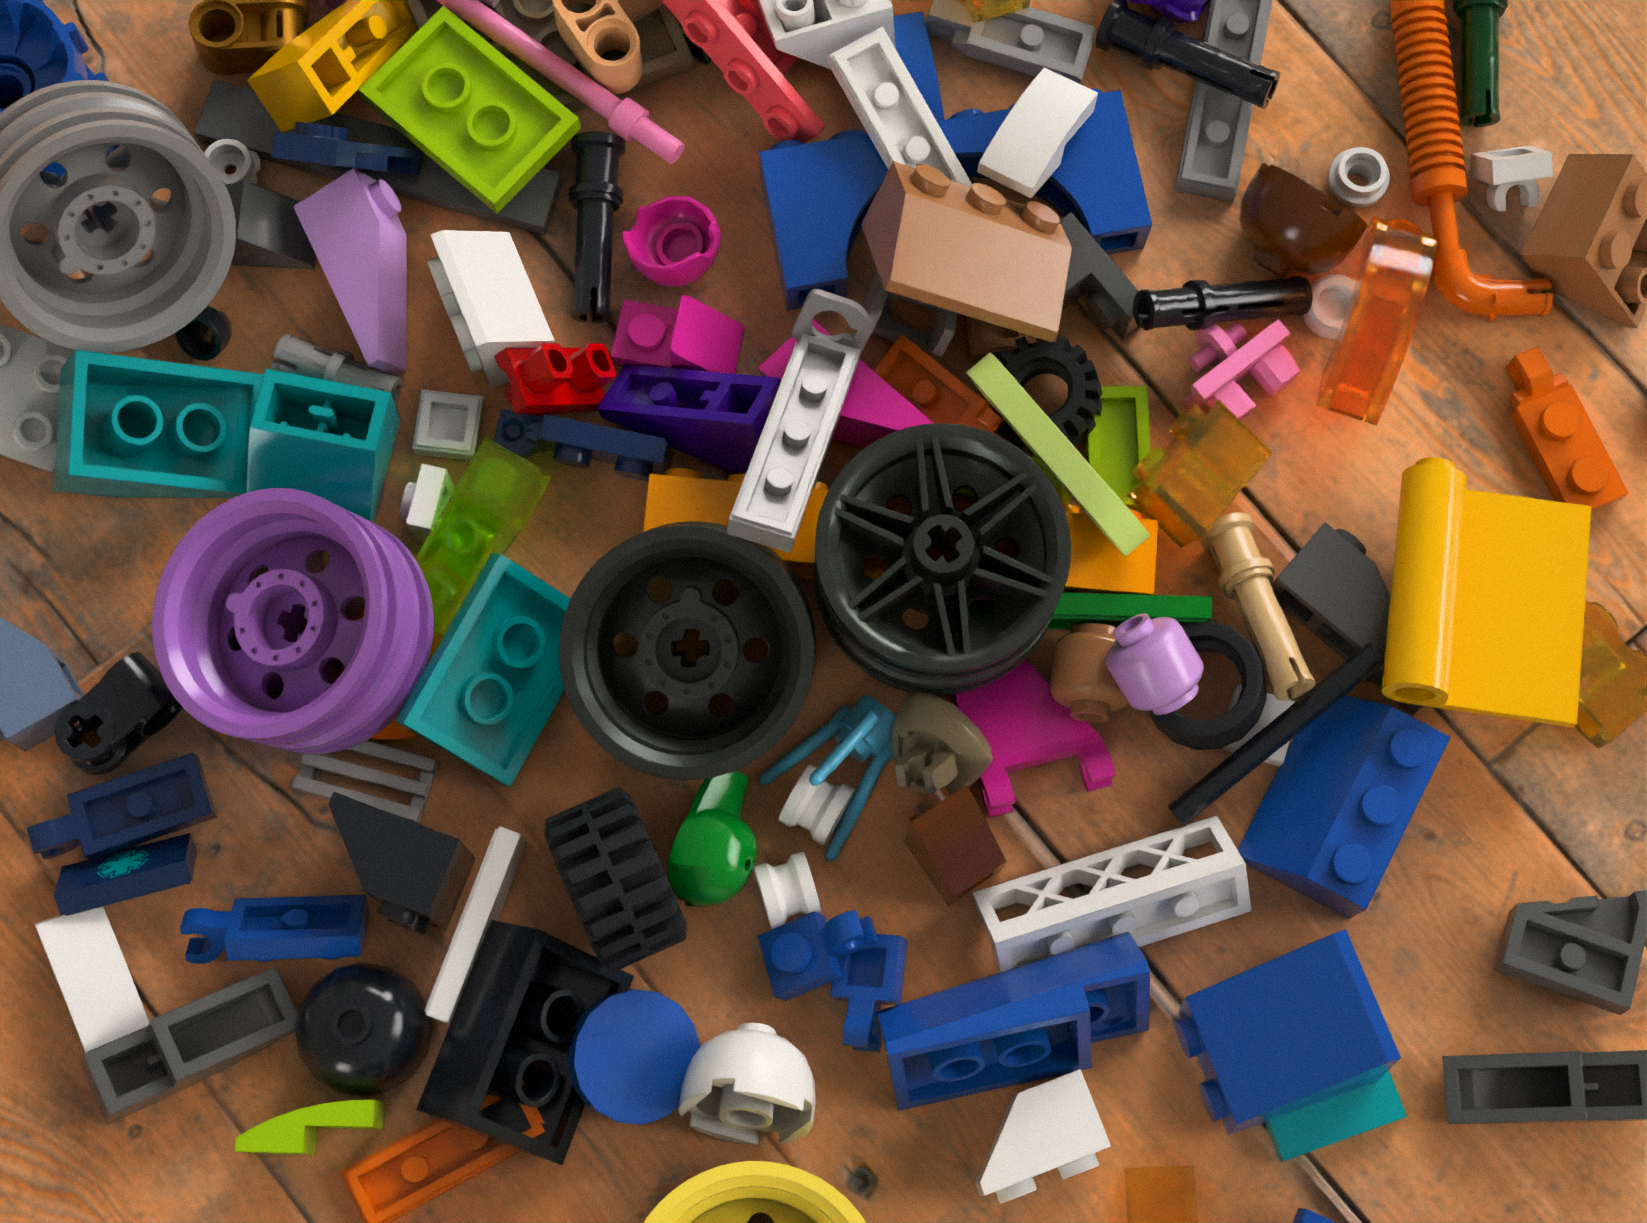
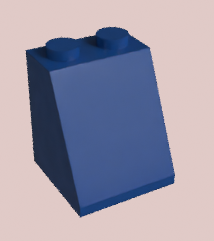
[1174,929,1401,1135]

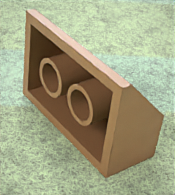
[861,161,1072,342]

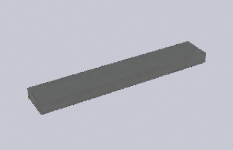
[194,79,563,235]

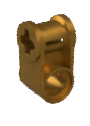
[188,0,309,75]

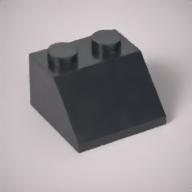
[328,792,476,935]

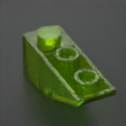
[415,437,553,636]

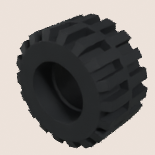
[544,787,687,973]

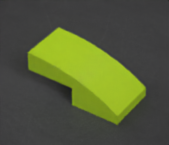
[234,1100,386,1155]

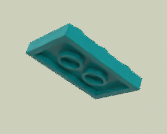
[395,553,571,787]

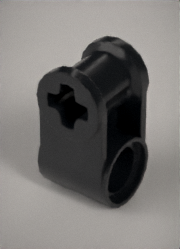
[55,652,183,775]

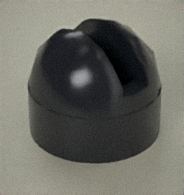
[175,306,232,361]

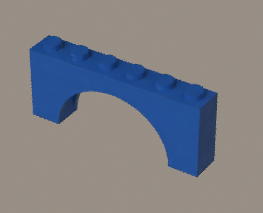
[759,89,1152,311]

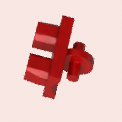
[494,343,616,417]

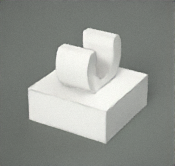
[1471,145,1553,212]

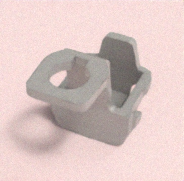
[792,271,957,357]

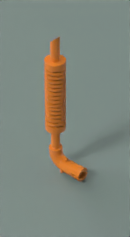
[1389,0,1553,322]

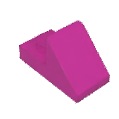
[610,295,745,374]

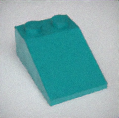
[54,350,264,498]

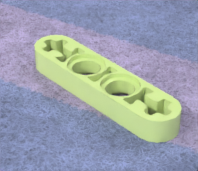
[966,352,1150,557]

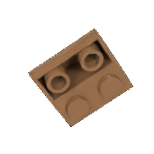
[1521,154,1647,328]

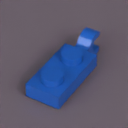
[180,895,369,964]

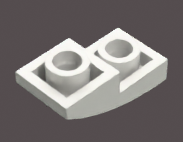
[977,68,1098,198]
[35,906,149,1052]

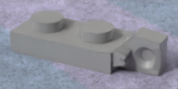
[926,0,1097,84]

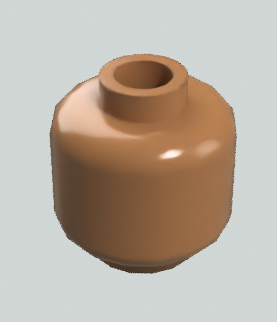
[1050,623,1129,723]

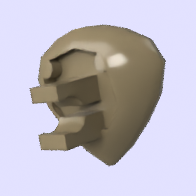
[890,691,993,797]

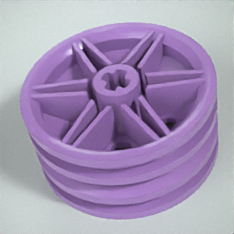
[152,488,434,754]

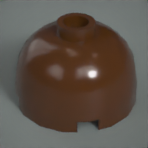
[1239,163,1368,278]

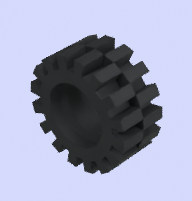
[989,335,1103,454]

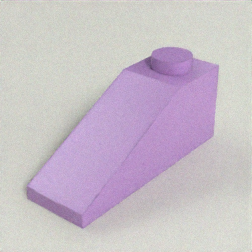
[293,168,407,376]

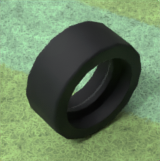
[1149,621,1267,750]

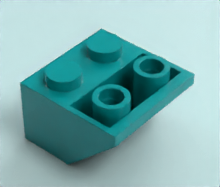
[246,369,401,523]

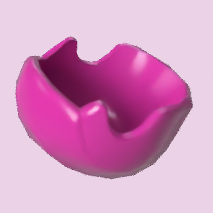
[622,196,721,287]

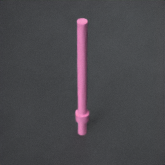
[436,0,685,164]

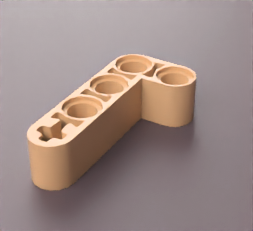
[552,0,665,94]

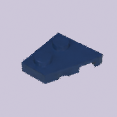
[272,122,422,175]

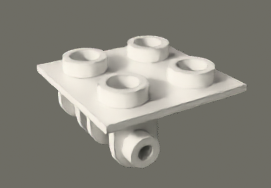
[0,323,74,473]

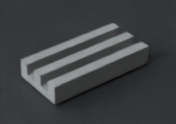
[292,740,439,824]

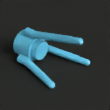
[759,694,896,861]

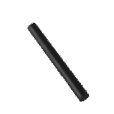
[1168,642,1384,826]

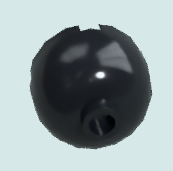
[295,962,432,1097]

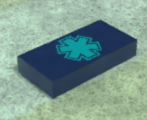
[54,833,197,916]

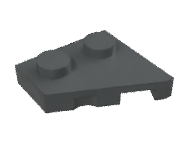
[1495,890,1647,1015]

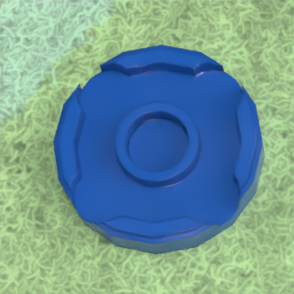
[567,989,700,1125]

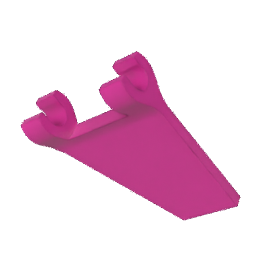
[953,659,1116,818]

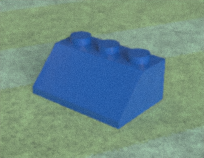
[1237,695,1450,919]

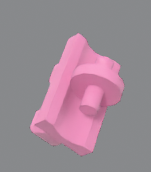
[1182,319,1300,432]

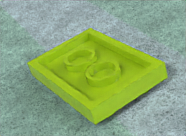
[358,5,581,214]

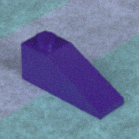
[596,364,781,473]

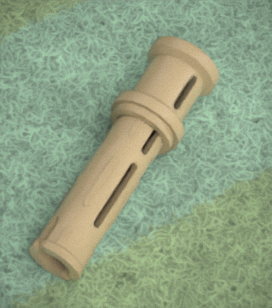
[1198,512,1316,701]

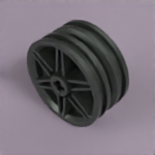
[814,423,1071,696]
[559,521,816,780]

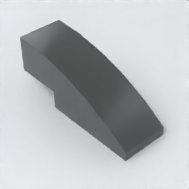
[81,966,298,1125]
[1442,1050,1647,1124]

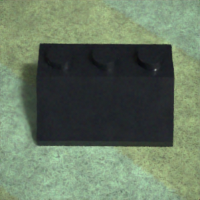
[416,920,634,1165]

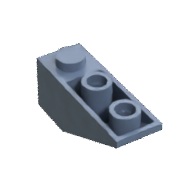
[0,617,85,751]

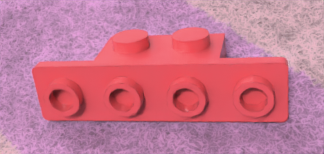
[661,0,825,143]

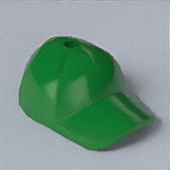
[667,771,757,907]

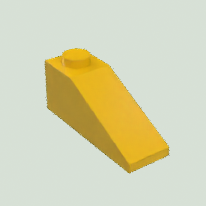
[247,0,418,133]

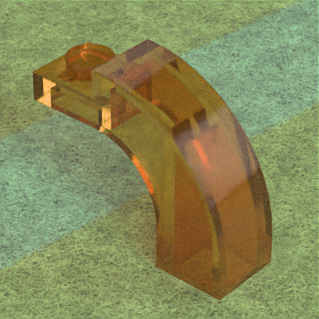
[1317,216,1437,426]

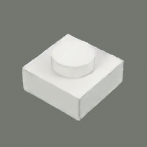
[400,464,455,546]

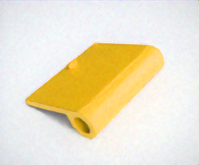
[1382,457,1592,728]

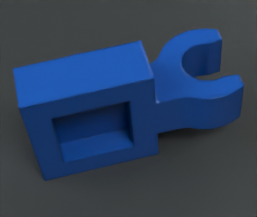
[758,910,878,1001]
[830,934,908,1053]

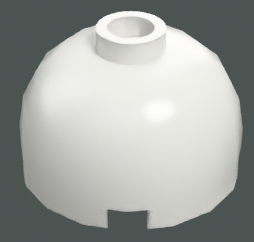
[678,1023,816,1145]

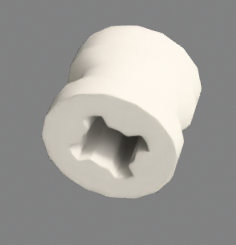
[778,765,855,847]
[753,851,822,929]

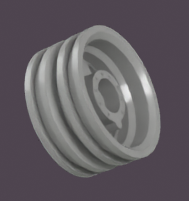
[0,80,236,353]

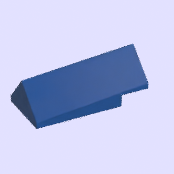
[877,932,1150,1111]

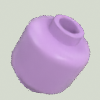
[1105,613,1204,715]

